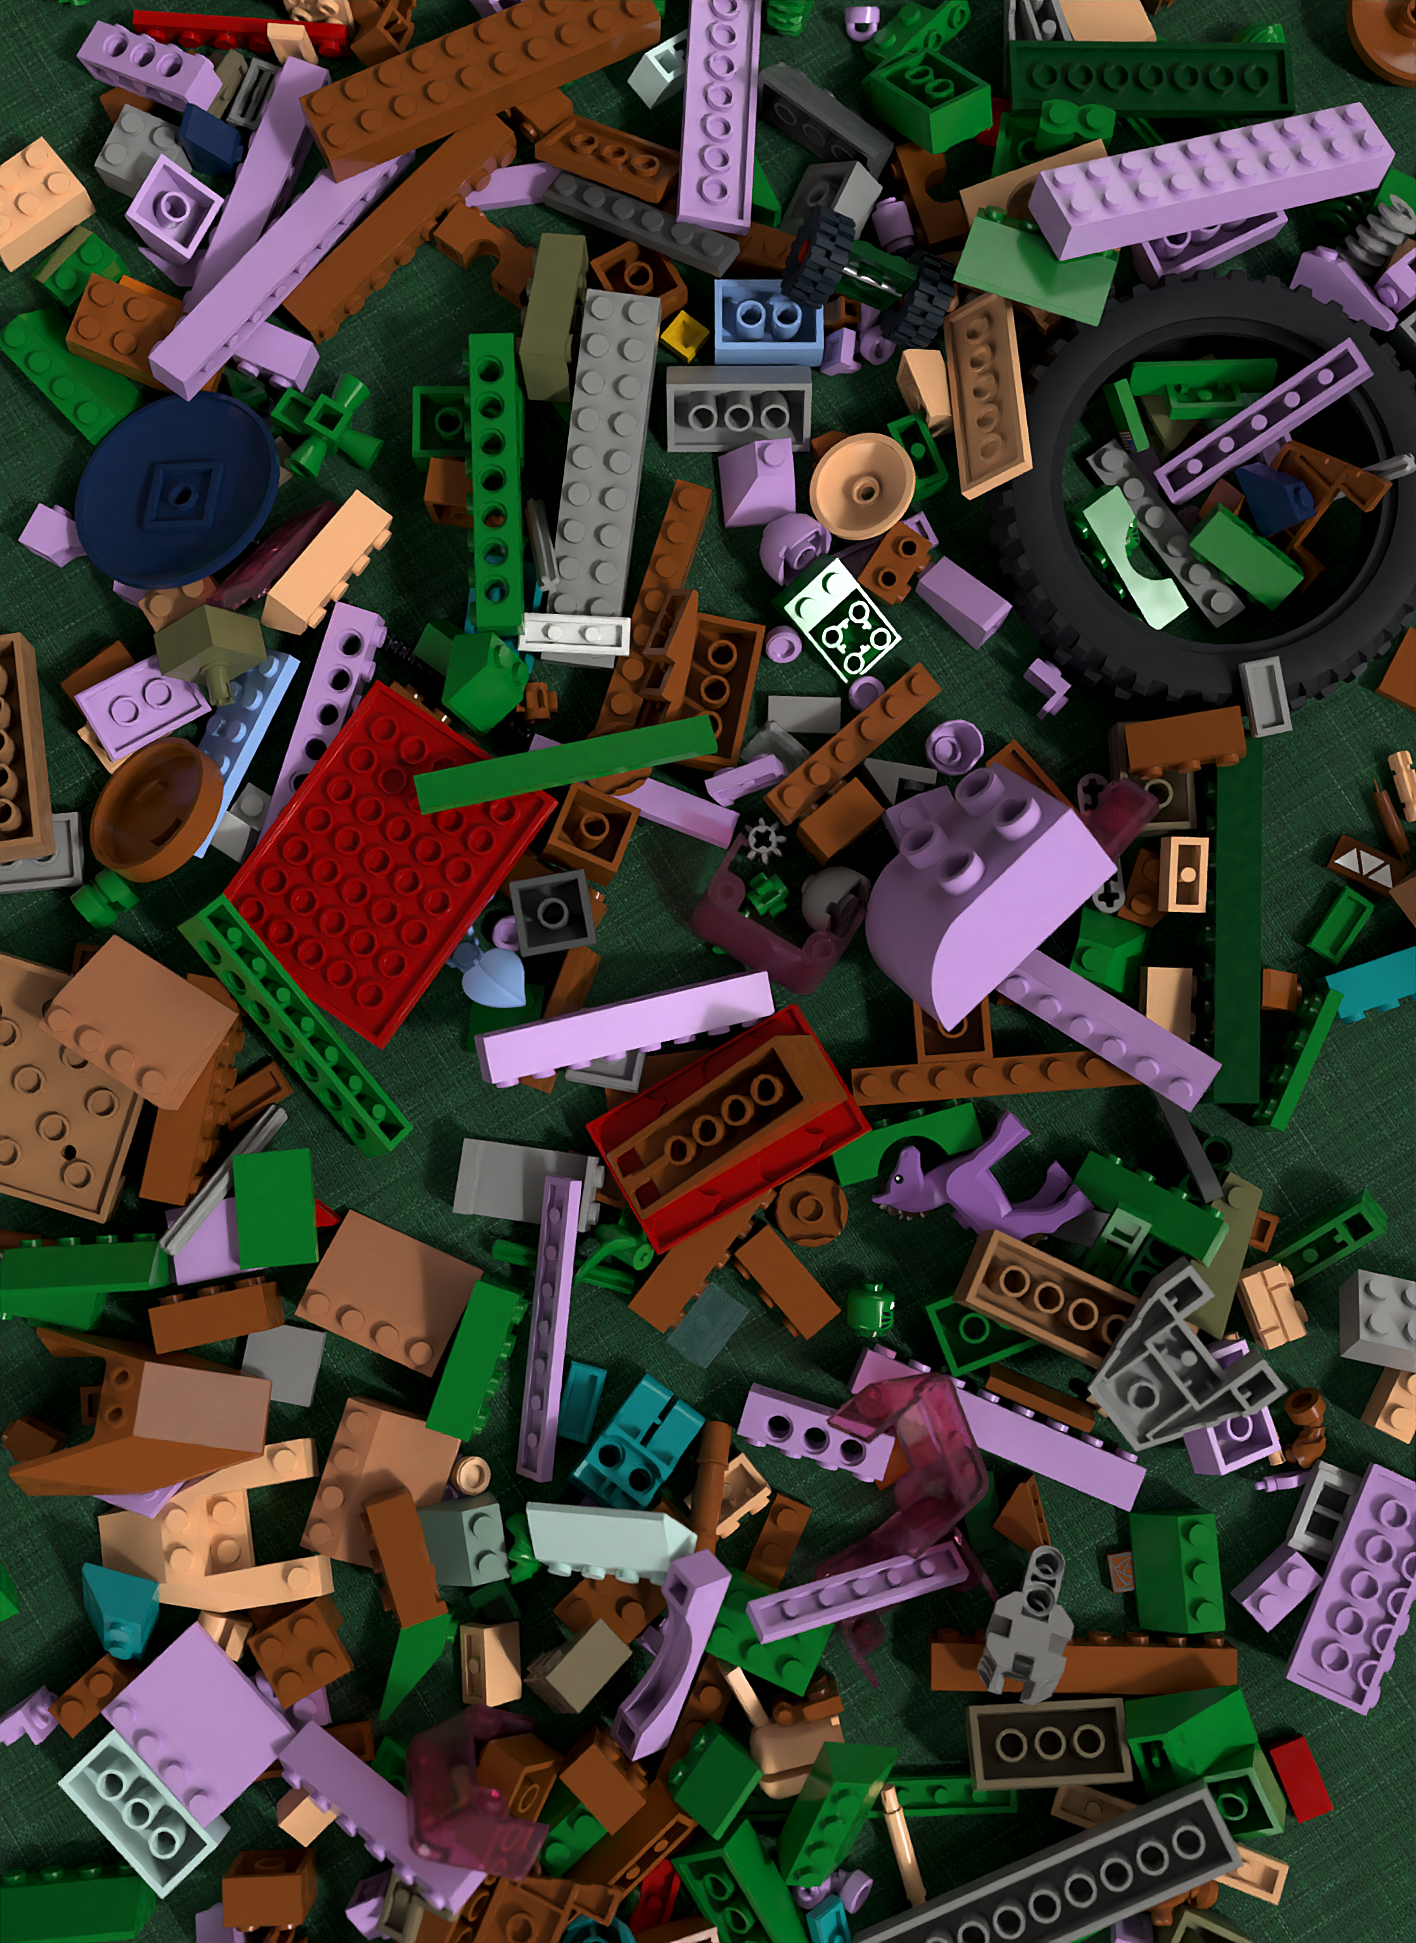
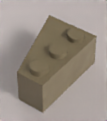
[524,1618,633,1714]

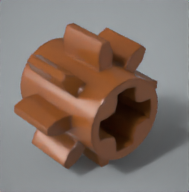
[514,682,558,724]

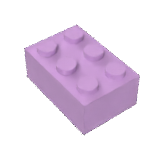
[1183,1339,1281,1476]

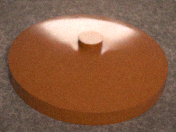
[1346,0,1416,88]

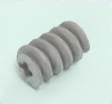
[1334,194,1416,277]

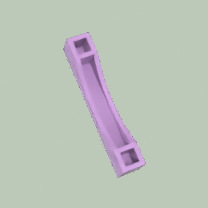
[610,1549,732,1762]

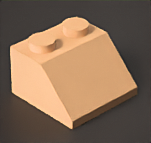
[896,349,955,439]

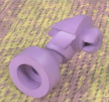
[856,303,896,365]
[792,1868,873,1914]

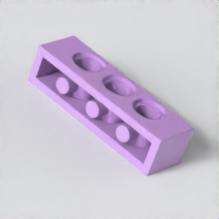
[76,21,223,113]
[737,1383,897,1482]

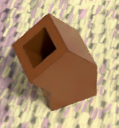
[823,296,861,333]
[810,431,853,463]

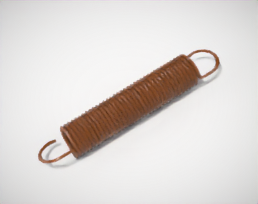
[1371,779,1411,866]

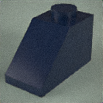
[178,102,248,180]
[1235,462,1316,538]

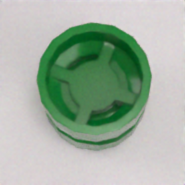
[70,867,143,932]

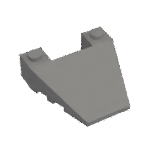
[1087,1255,1288,1451]

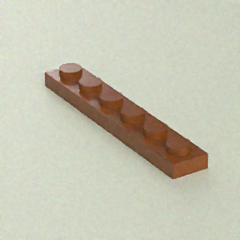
[762,662,942,826]

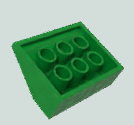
[953,206,1120,327]

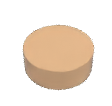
[451,1456,491,1495]

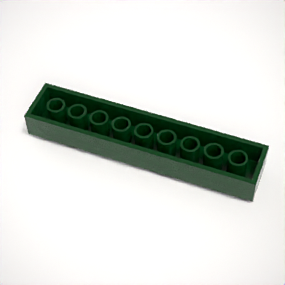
[1190,729,1263,1105]

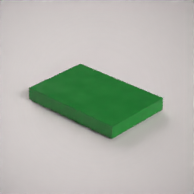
[232,1148,319,1270]

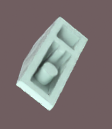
[627,29,688,109]

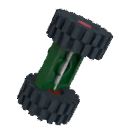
[780,204,956,349]

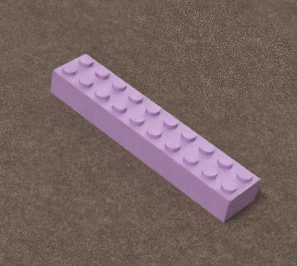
[1028,102,1395,261]

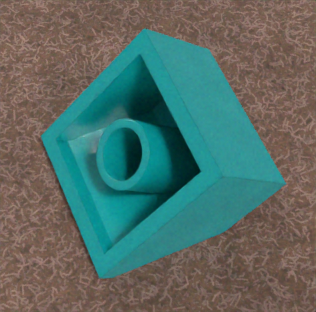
[82,1562,159,1660]

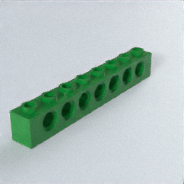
[462,333,525,636]
[177,893,414,1159]

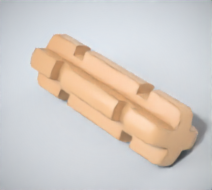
[1388,751,1416,822]

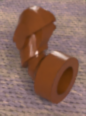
[1284,1387,1326,1469]
[1144,1880,1219,1926]

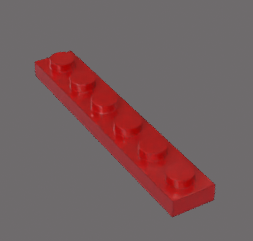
[132,10,352,58]

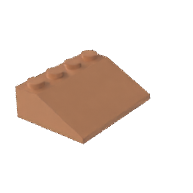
[37,934,239,1111]
[295,1209,484,1378]
[299,1395,462,1568]

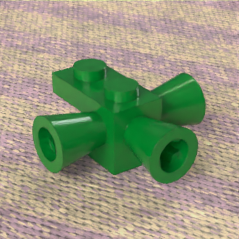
[270,373,384,482]

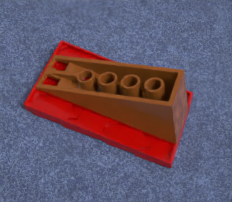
[585,1004,873,1255]

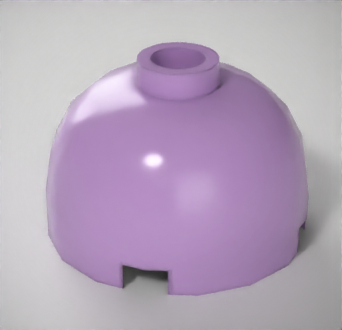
[759,513,832,586]

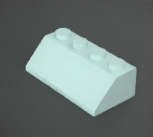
[526,1502,697,1586]

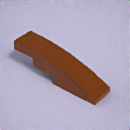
[637,589,698,729]

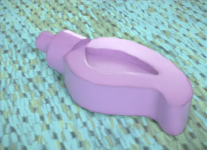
[1255,1470,1311,1492]

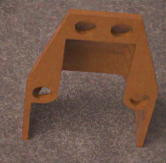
[8,1327,273,1496]

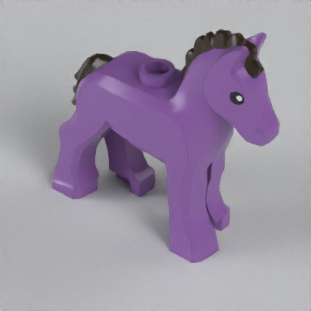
[871,1107,1095,1246]

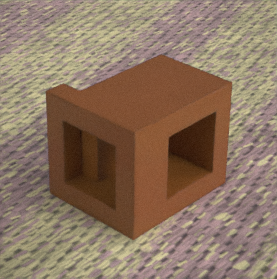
[1,1414,69,1463]

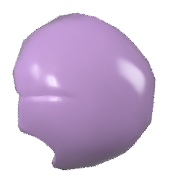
[925,719,984,777]

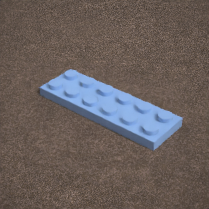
[194,648,301,859]

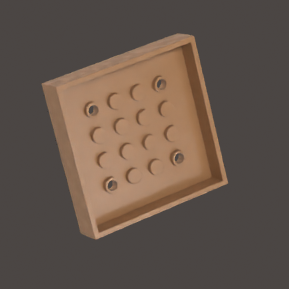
[0,951,152,1224]

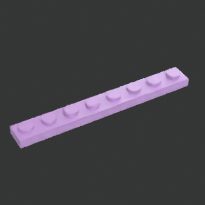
[516,1175,582,1483]

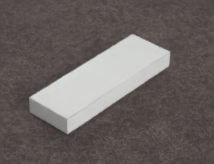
[518,613,631,656]

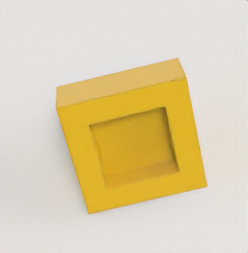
[660,310,710,363]

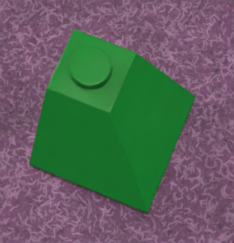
[1064,907,1152,999]

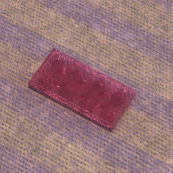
[205,499,339,610]

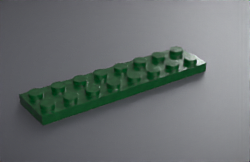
[1006,40,1295,119]

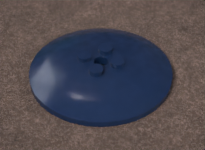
[75,391,280,590]

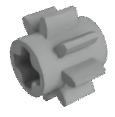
[740,818,787,865]

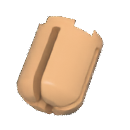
[750,1713,845,1799]

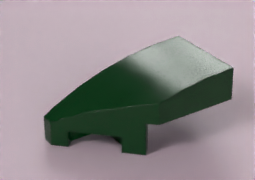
[227,374,285,440]

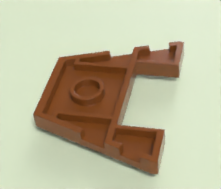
[1267,440,1392,596]
[473,1871,625,1943]

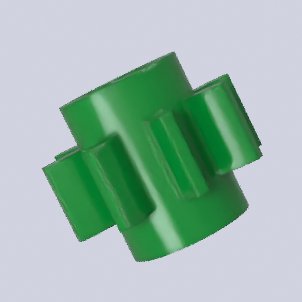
[745,872,790,918]

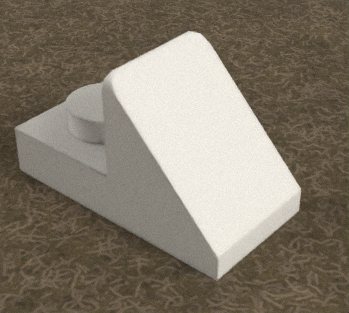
[210,783,272,864]

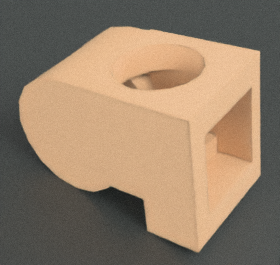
[197,1609,255,1662]

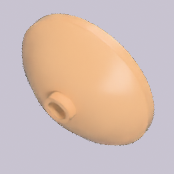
[810,433,915,540]

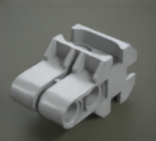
[976,1545,1074,1706]

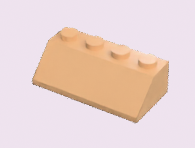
[260,490,393,636]

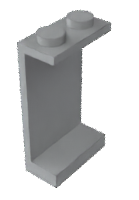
[453,1138,605,1232]

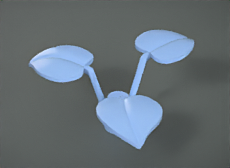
[445,892,526,1008]

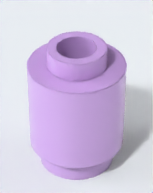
[871,197,915,255]

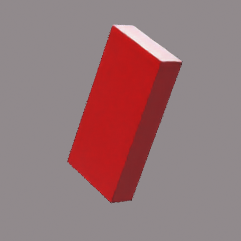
[1266,1733,1334,1824]

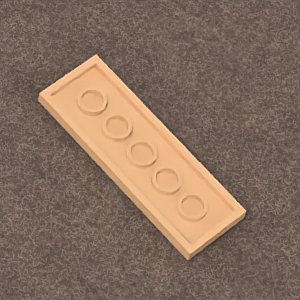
[943,292,1033,500]

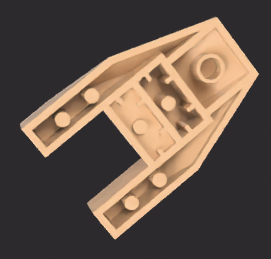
[98,1438,334,1613]

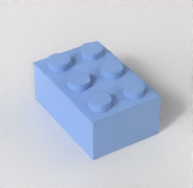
[714,279,824,366]

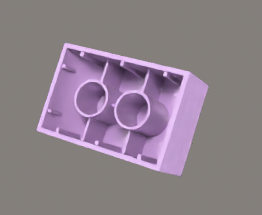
[865,761,1118,1032]

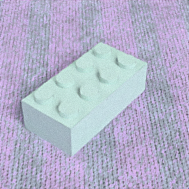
[58,1728,231,1899]

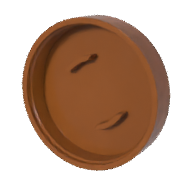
[90,737,224,883]

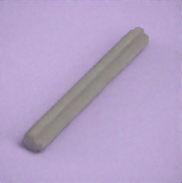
[158,1104,288,1256]

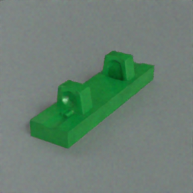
[1078,1200,1153,1286]

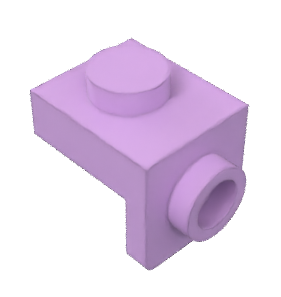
[1023,658,1071,720]

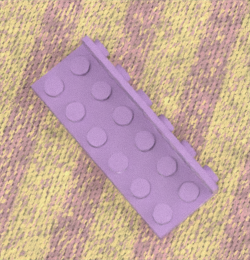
[1283,1462,1416,1716]

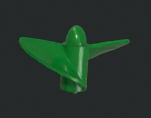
[572,1201,654,1287]

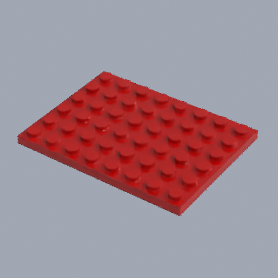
[223,680,559,1050]

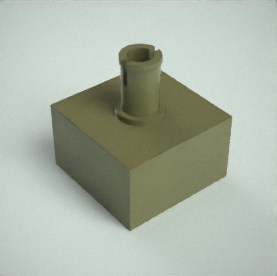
[153,604,268,706]

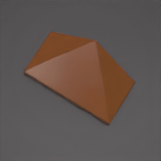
[993,1474,1052,1555]

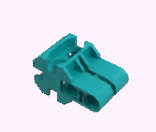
[566,1372,706,1511]

